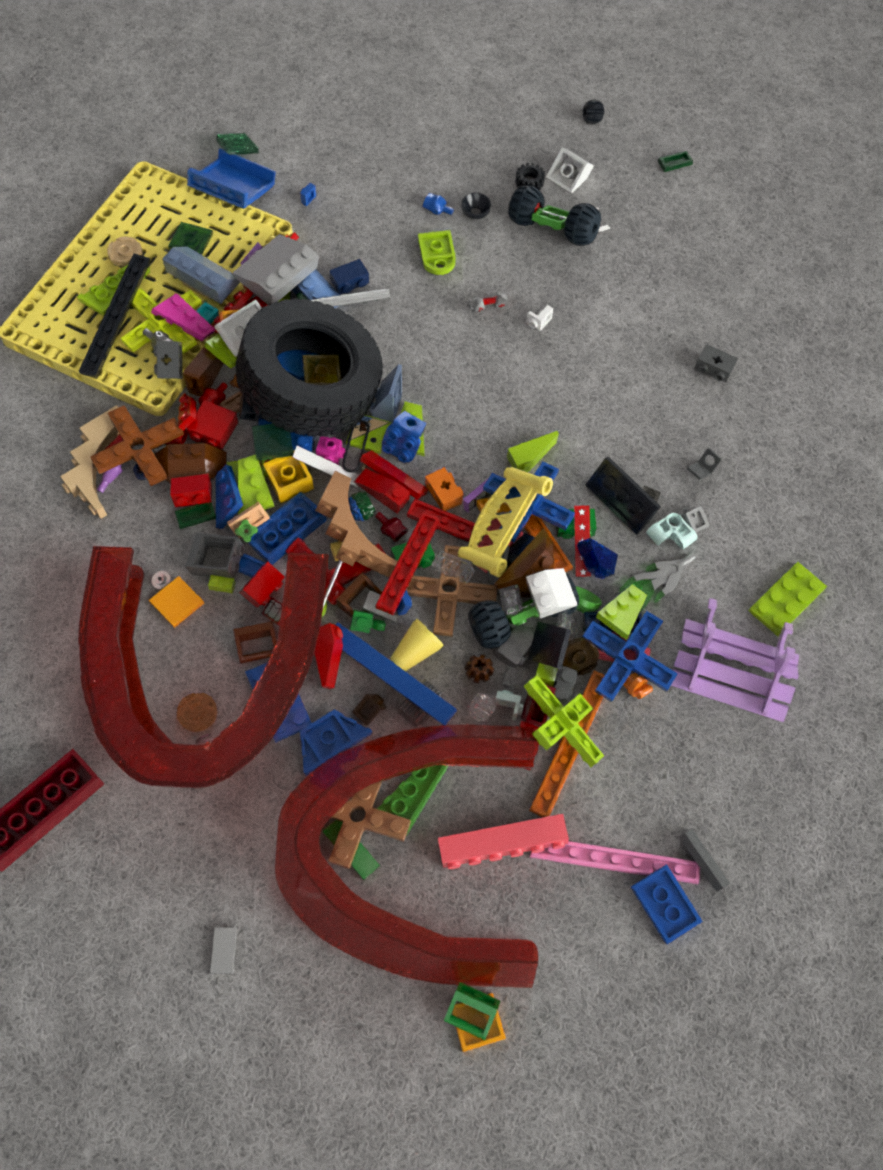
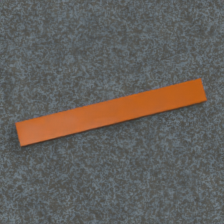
[529,670,605,817]

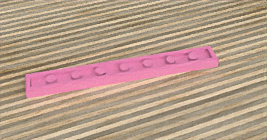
[530,841,700,884]

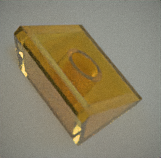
[303,355,341,385]

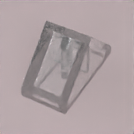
[499,584,525,615]

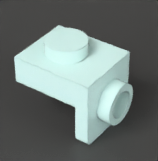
[495,690,524,720]

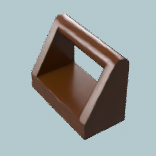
[336,573,382,618]
[233,621,279,664]

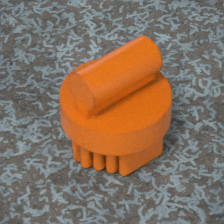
[623,672,653,699]

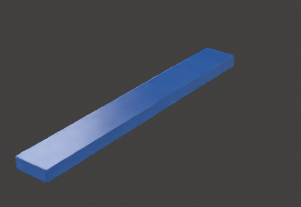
[336,622,457,726]

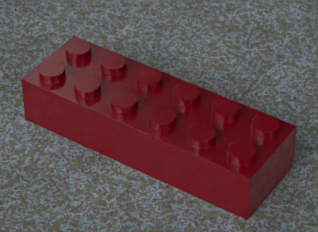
[0,749,104,872]

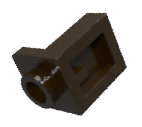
[352,693,387,725]

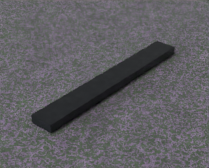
[79,253,151,379]

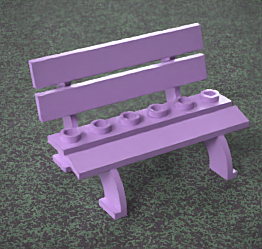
[671,598,799,722]

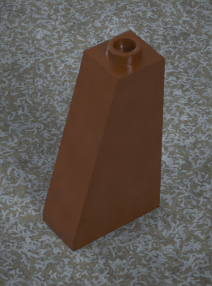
[183,335,224,397]

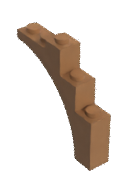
[315,471,398,577]

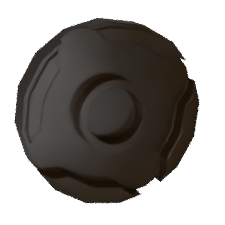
[562,638,599,675]

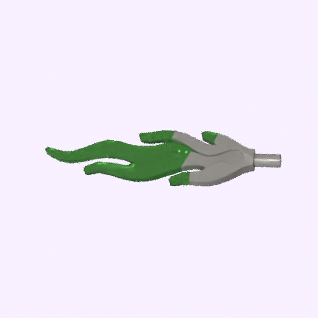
[581,553,696,631]

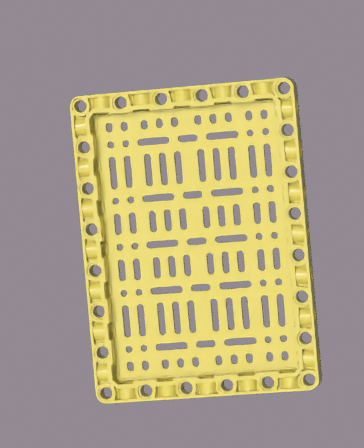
[0,161,292,416]

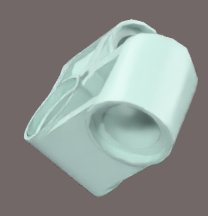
[646,513,697,549]

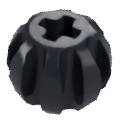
[583,99,604,124]

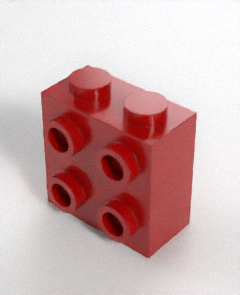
[187,400,239,450]

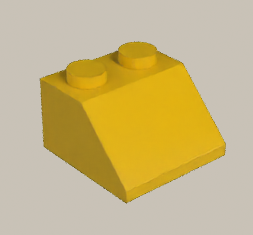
[263,450,314,504]

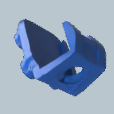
[382,411,427,463]

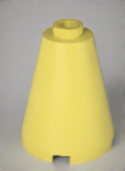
[390,619,443,672]

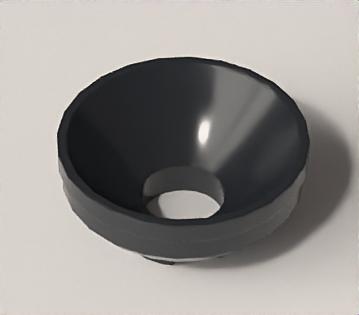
[462,192,491,219]

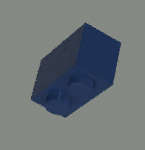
[329,259,369,294]

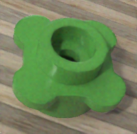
[235,520,258,542]

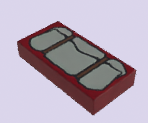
[261,597,293,627]

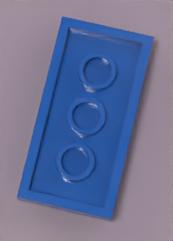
[245,656,312,743]

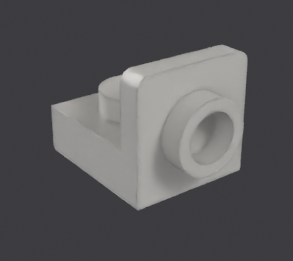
[679,505,710,533]

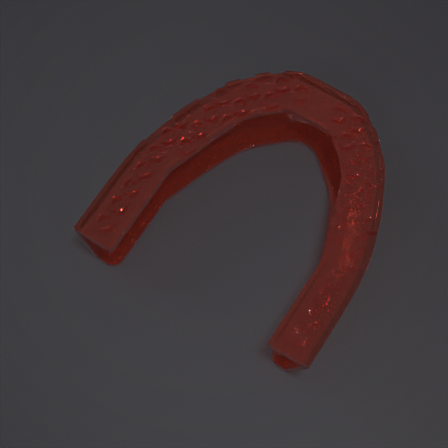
[78,546,329,788]
[275,725,539,988]

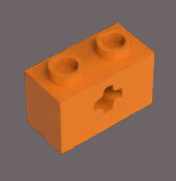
[425,467,464,511]

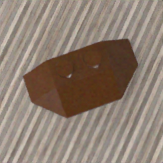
[154,443,227,484]
[494,529,554,597]

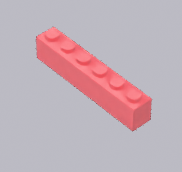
[438,814,569,869]

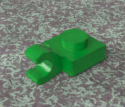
[350,610,386,633]

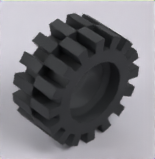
[515,163,545,190]

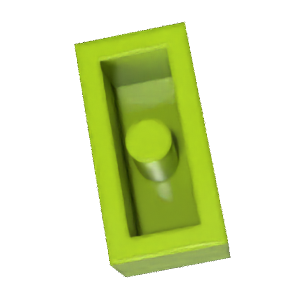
[208,575,236,594]

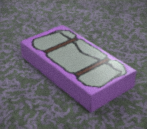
[463,479,490,513]

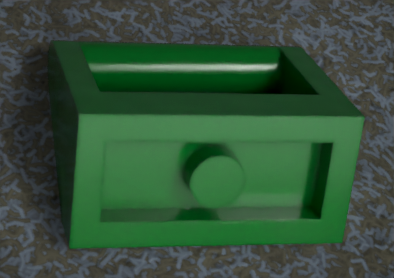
[444,982,500,1040]

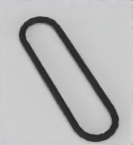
[342,420,370,472]

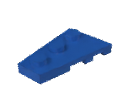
[215,464,243,529]

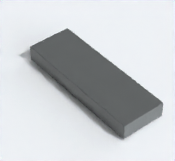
[679,829,730,892]

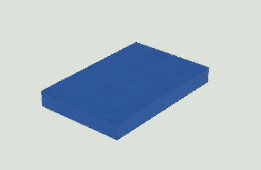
[630,864,703,945]

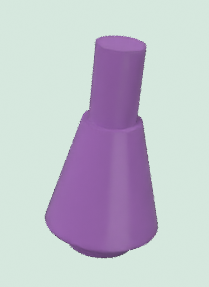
[96,465,123,493]

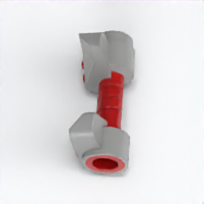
[468,292,507,312]

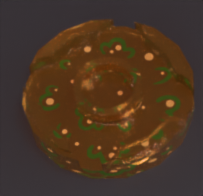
[177,693,218,732]

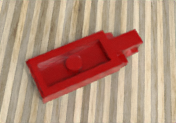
[178,393,196,431]

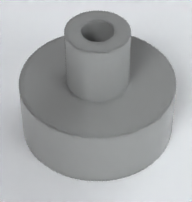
[149,568,170,589]

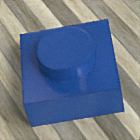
[300,183,316,206]
[396,589,412,616]

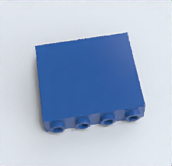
[187,148,276,209]

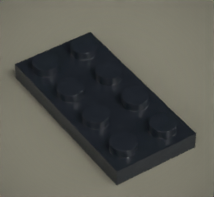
[585,457,661,535]

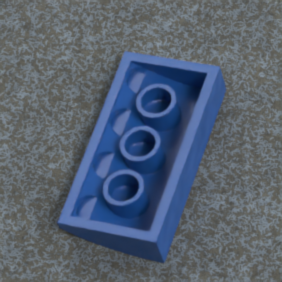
[247,492,327,565]

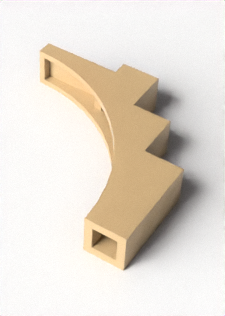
[60,405,119,519]

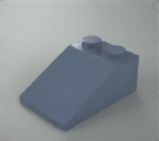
[370,364,402,424]

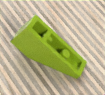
[507,431,559,472]

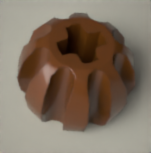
[464,654,494,684]

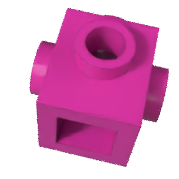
[316,436,345,465]

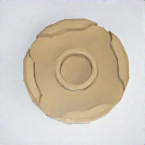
[107,236,143,267]

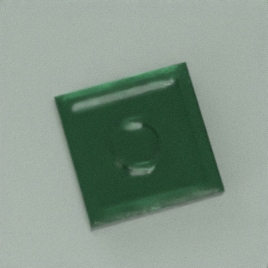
[216,133,259,155]
[168,222,213,255]
[252,424,294,461]

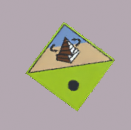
[346,415,391,454]

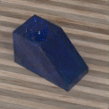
[577,538,618,579]

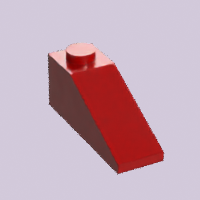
[354,468,411,514]
[309,623,343,689]

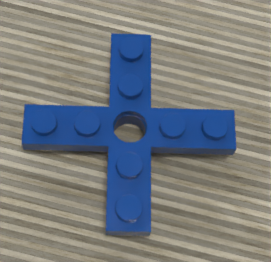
[483,461,575,542]
[582,611,678,702]

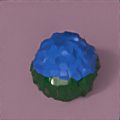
[348,491,376,521]

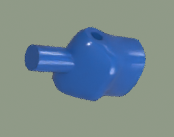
[423,193,454,215]

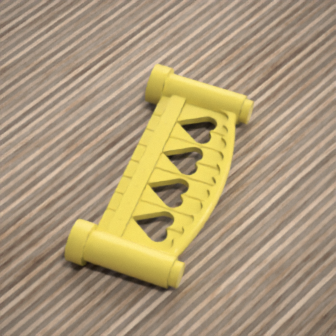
[458,467,553,577]

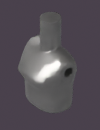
[142,328,173,349]

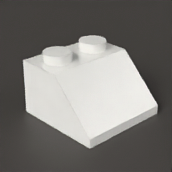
[546,147,594,193]
[526,568,577,619]

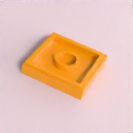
[149,576,204,628]
[452,993,506,1052]

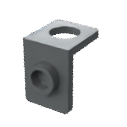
[687,448,722,480]

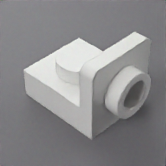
[526,305,553,331]

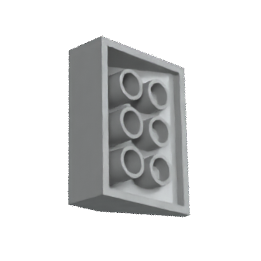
[232,234,319,305]

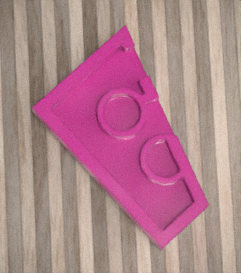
[151,293,215,341]

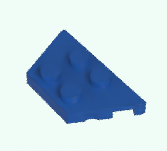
[300,709,372,776]

